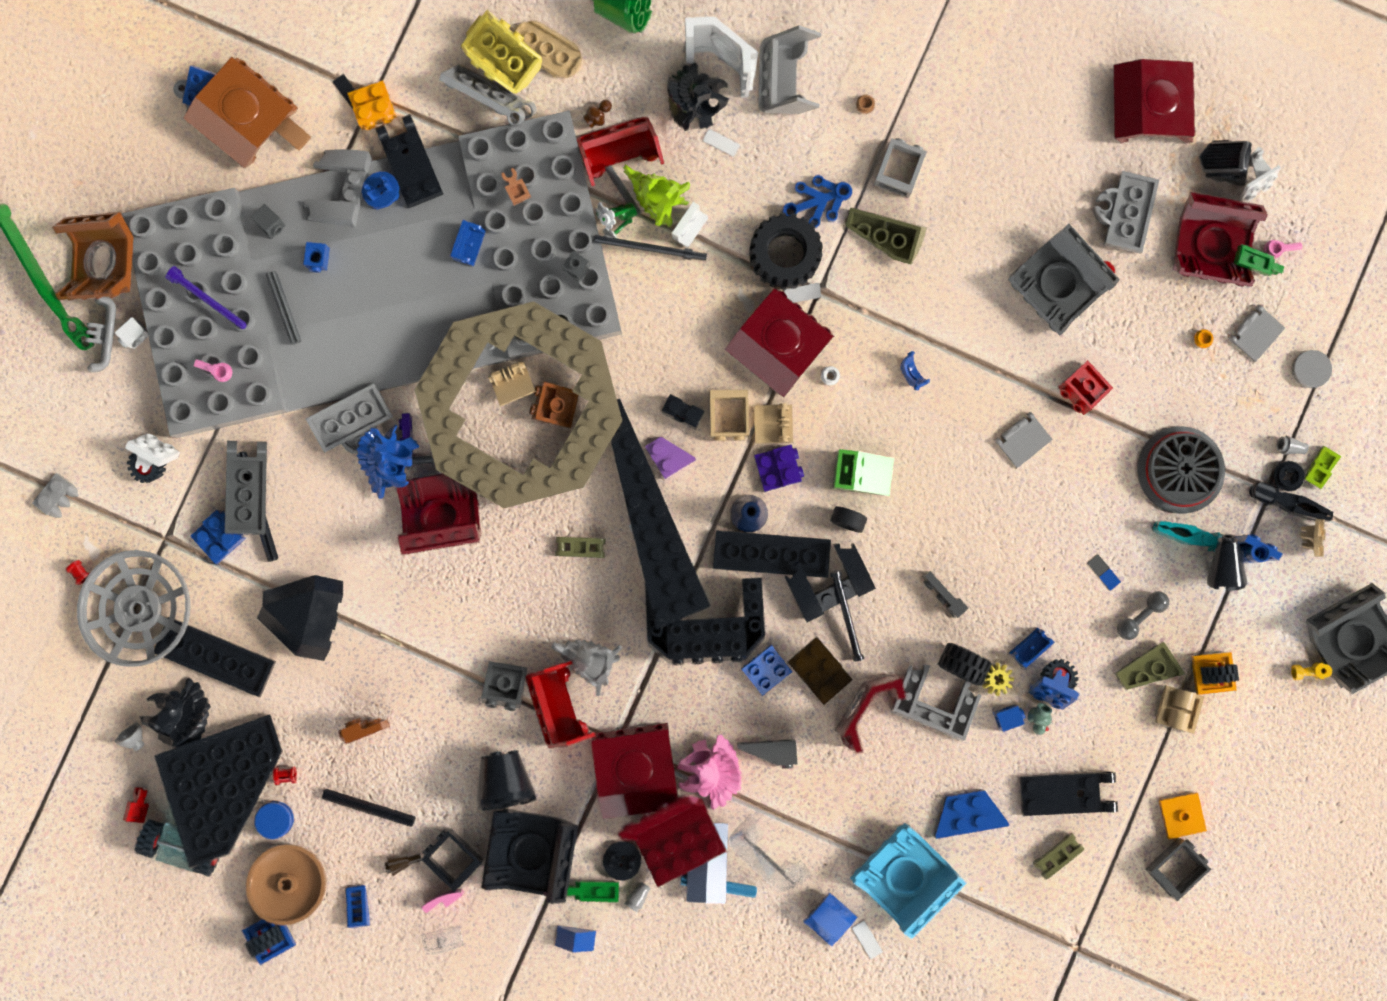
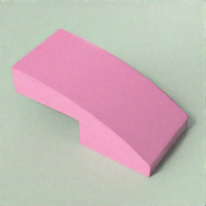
[421,889,464,913]

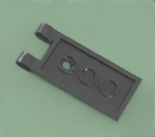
[225,440,267,535]

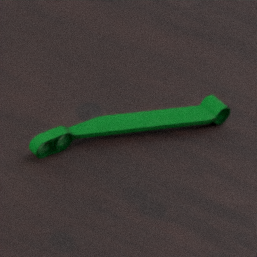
[0,203,95,350]

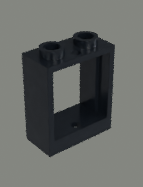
[421,828,484,892]

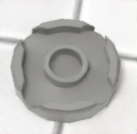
[1292,350,1332,388]

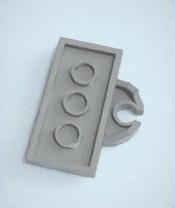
[1093,171,1159,254]
[306,383,393,454]

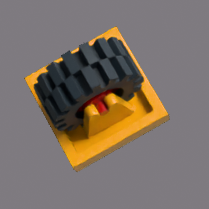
[1191,652,1239,695]

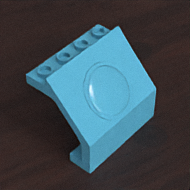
[850,822,967,939]

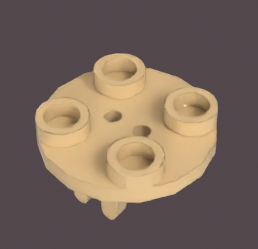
[1300,519,1326,557]

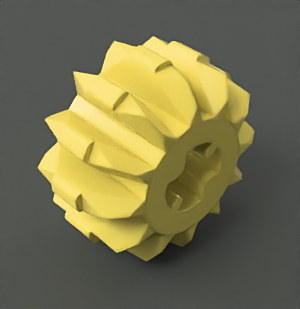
[982,663,1014,696]

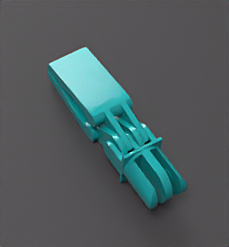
[1152,521,1223,552]

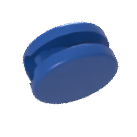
[254,801,294,839]

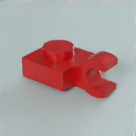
[123,787,149,823]

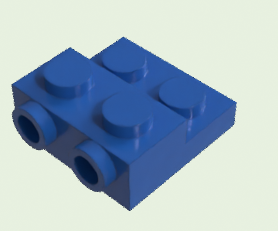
[190,510,246,564]

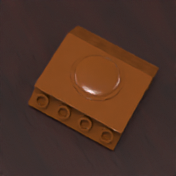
[183,57,298,168]

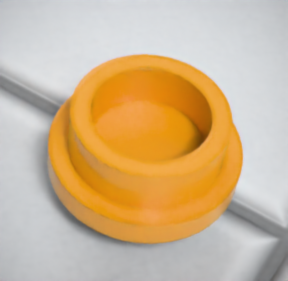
[1194,329,1214,348]

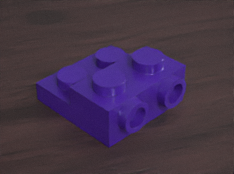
[754,444,804,492]

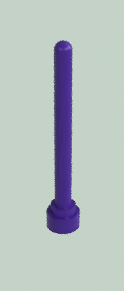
[165,266,247,329]

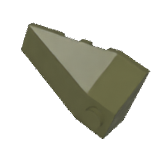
[846,207,927,265]

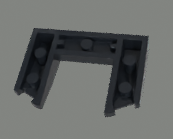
[785,543,876,623]

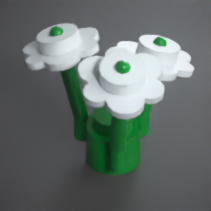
[596,202,637,239]

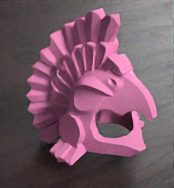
[677,735,741,810]

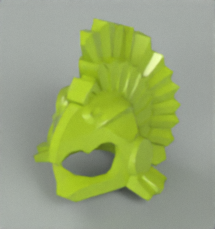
[623,164,690,227]

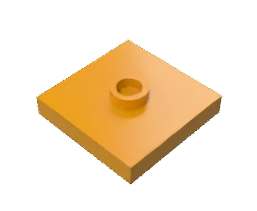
[1159,792,1207,839]

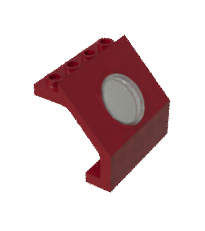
[835,674,907,754]

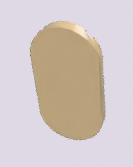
[514,20,582,78]

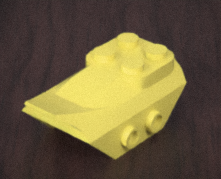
[461,10,542,94]

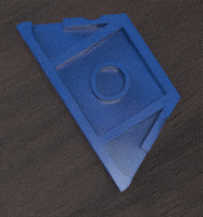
[935,790,1010,839]

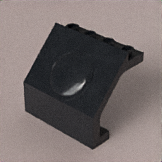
[481,808,578,904]

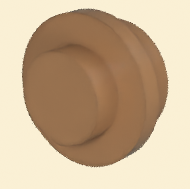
[856,95,875,114]

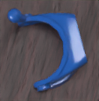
[900,351,930,391]

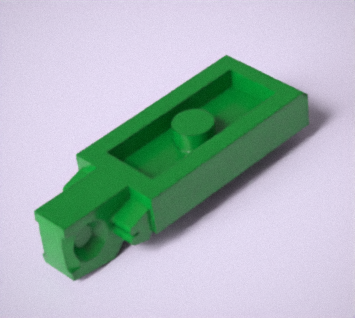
[1234,245,1285,276]
[567,880,619,902]

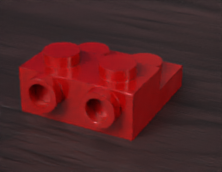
[1058,360,1113,415]

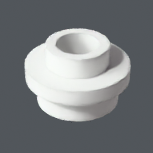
[821,366,840,385]

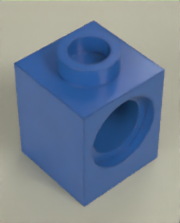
[303,242,330,273]
[993,705,1026,732]

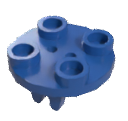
[362,172,400,210]

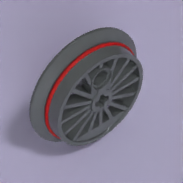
[1137,426,1225,514]

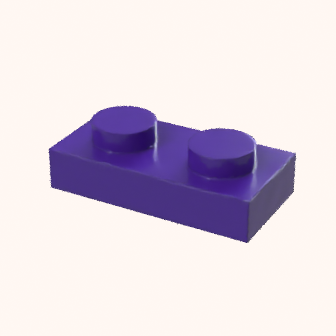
[399,413,413,453]

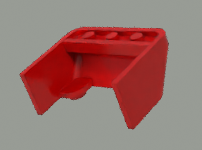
[577,117,665,186]
[526,660,595,749]

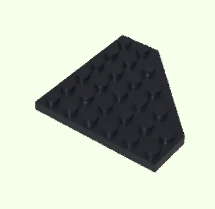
[154,714,283,869]

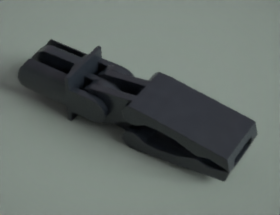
[1249,482,1333,522]

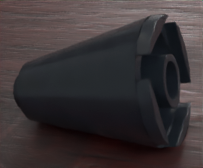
[1207,535,1248,591]

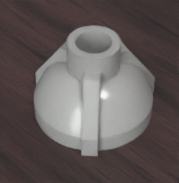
[115,722,144,751]

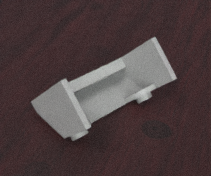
[758,25,821,114]

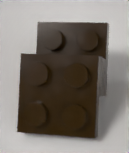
[787,636,853,705]

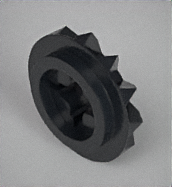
[1272,461,1305,492]

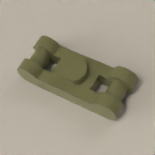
[555,537,606,558]
[1033,833,1085,880]

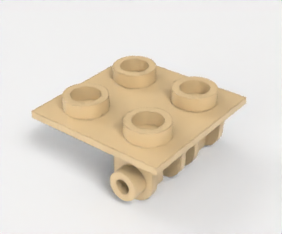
[488,361,536,407]
[754,403,793,444]

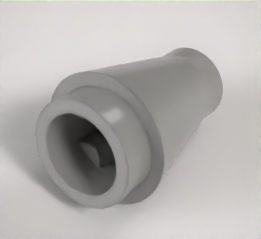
[1277,436,1308,455]
[624,882,651,913]

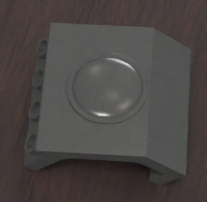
[1008,223,1120,336]
[1306,583,1387,695]

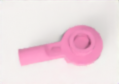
[1264,240,1302,259]
[194,359,232,382]

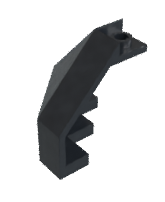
[257,575,343,661]

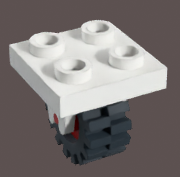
[125,434,180,483]

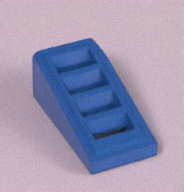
[346,885,370,928]

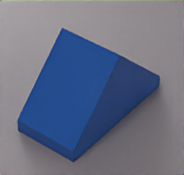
[555,926,596,953]

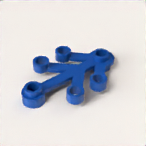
[782,175,852,229]

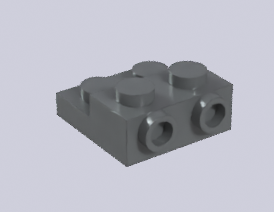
[481,661,527,711]

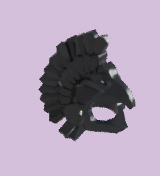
[667,62,729,131]
[140,678,211,748]

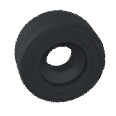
[830,506,867,533]

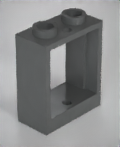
[1145,837,1212,902]

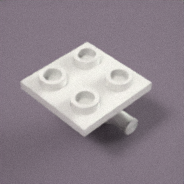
[1238,147,1281,202]

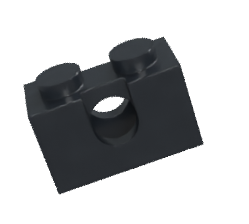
[662,394,705,430]

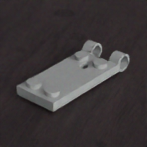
[439,64,537,126]

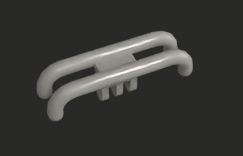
[85,297,116,372]

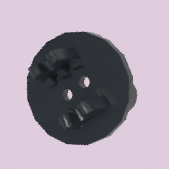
[603,841,641,881]

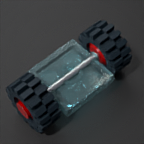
[134,819,220,877]

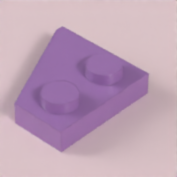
[645,437,696,479]

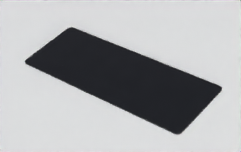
[333,74,355,109]

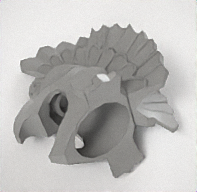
[551,640,622,696]

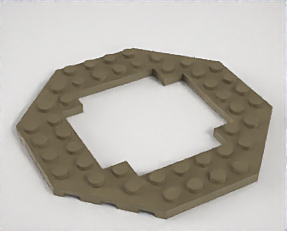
[414,301,622,508]

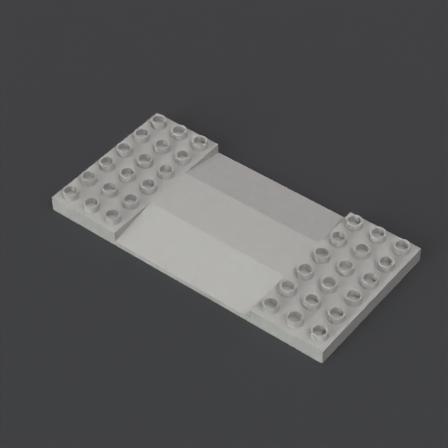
[122,110,622,438]

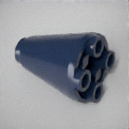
[730,495,768,533]

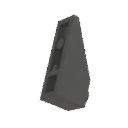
[737,739,798,769]

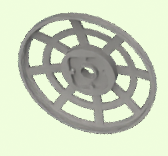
[77,550,191,667]

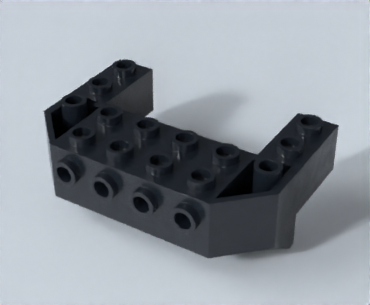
[645,577,765,666]

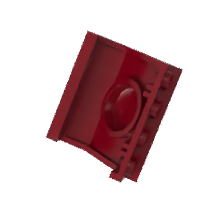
[1114,59,1196,143]
[1172,192,1268,287]
[724,288,835,398]
[396,474,482,555]
[591,723,678,819]

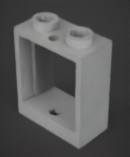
[874,138,927,198]

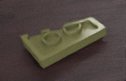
[1114,642,1185,690]

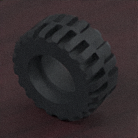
[749,213,823,290]

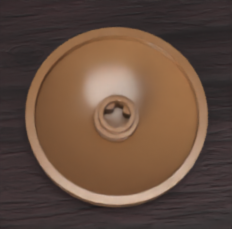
[246,844,327,925]

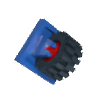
[1028,659,1080,710]
[242,919,297,965]

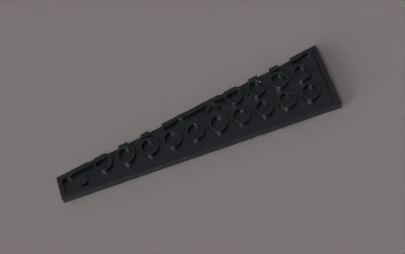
[611,398,711,630]

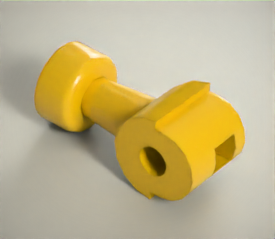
[1291,662,1332,680]

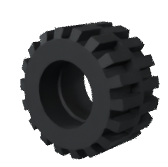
[938,643,992,686]

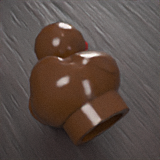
[583,99,612,128]

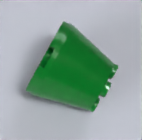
[591,0,652,34]

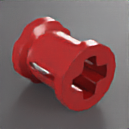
[65,560,90,585]
[273,766,297,786]

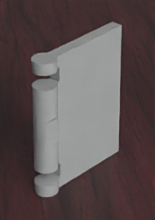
[1229,304,1285,362]
[995,412,1053,468]

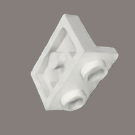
[672,202,708,248]

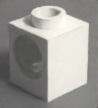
[115,317,148,349]

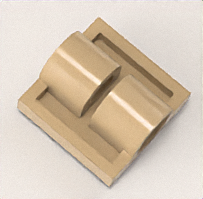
[1155,685,1204,734]

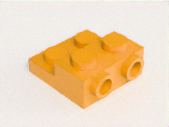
[348,80,397,130]

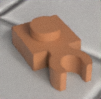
[502,168,531,206]

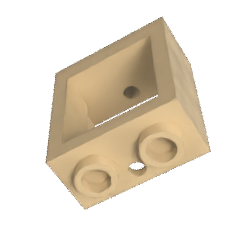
[710,390,749,441]

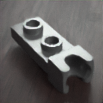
[922,571,968,618]

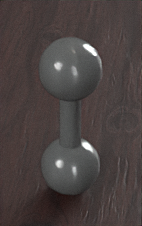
[1117,591,1170,640]

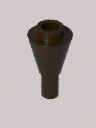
[385,853,422,877]

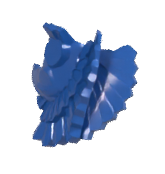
[356,425,419,499]

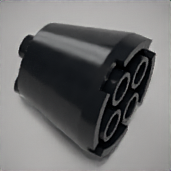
[477,750,536,811]

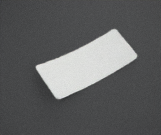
[784,283,821,302]

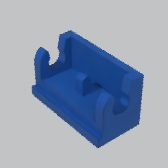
[450,220,486,267]
[1009,628,1055,668]

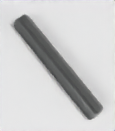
[266,271,301,345]

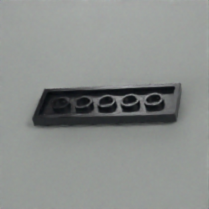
[713,530,831,578]
[154,617,276,697]

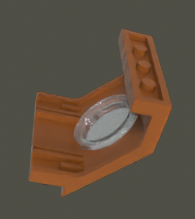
[52,212,134,301]

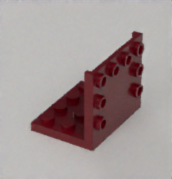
[617,794,728,888]

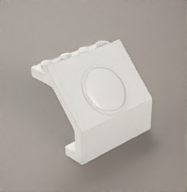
[685,16,758,98]

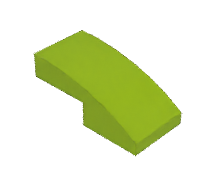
[1304,446,1342,489]

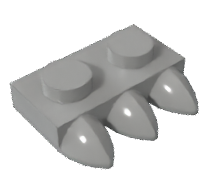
[32,473,79,518]

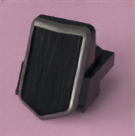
[1199,140,1252,186]

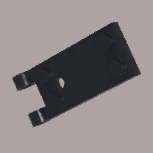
[375,114,444,209]
[1019,772,1118,816]

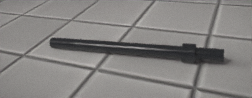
[594,235,707,261]

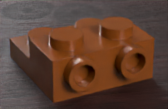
[529,382,579,429]
[338,718,390,744]

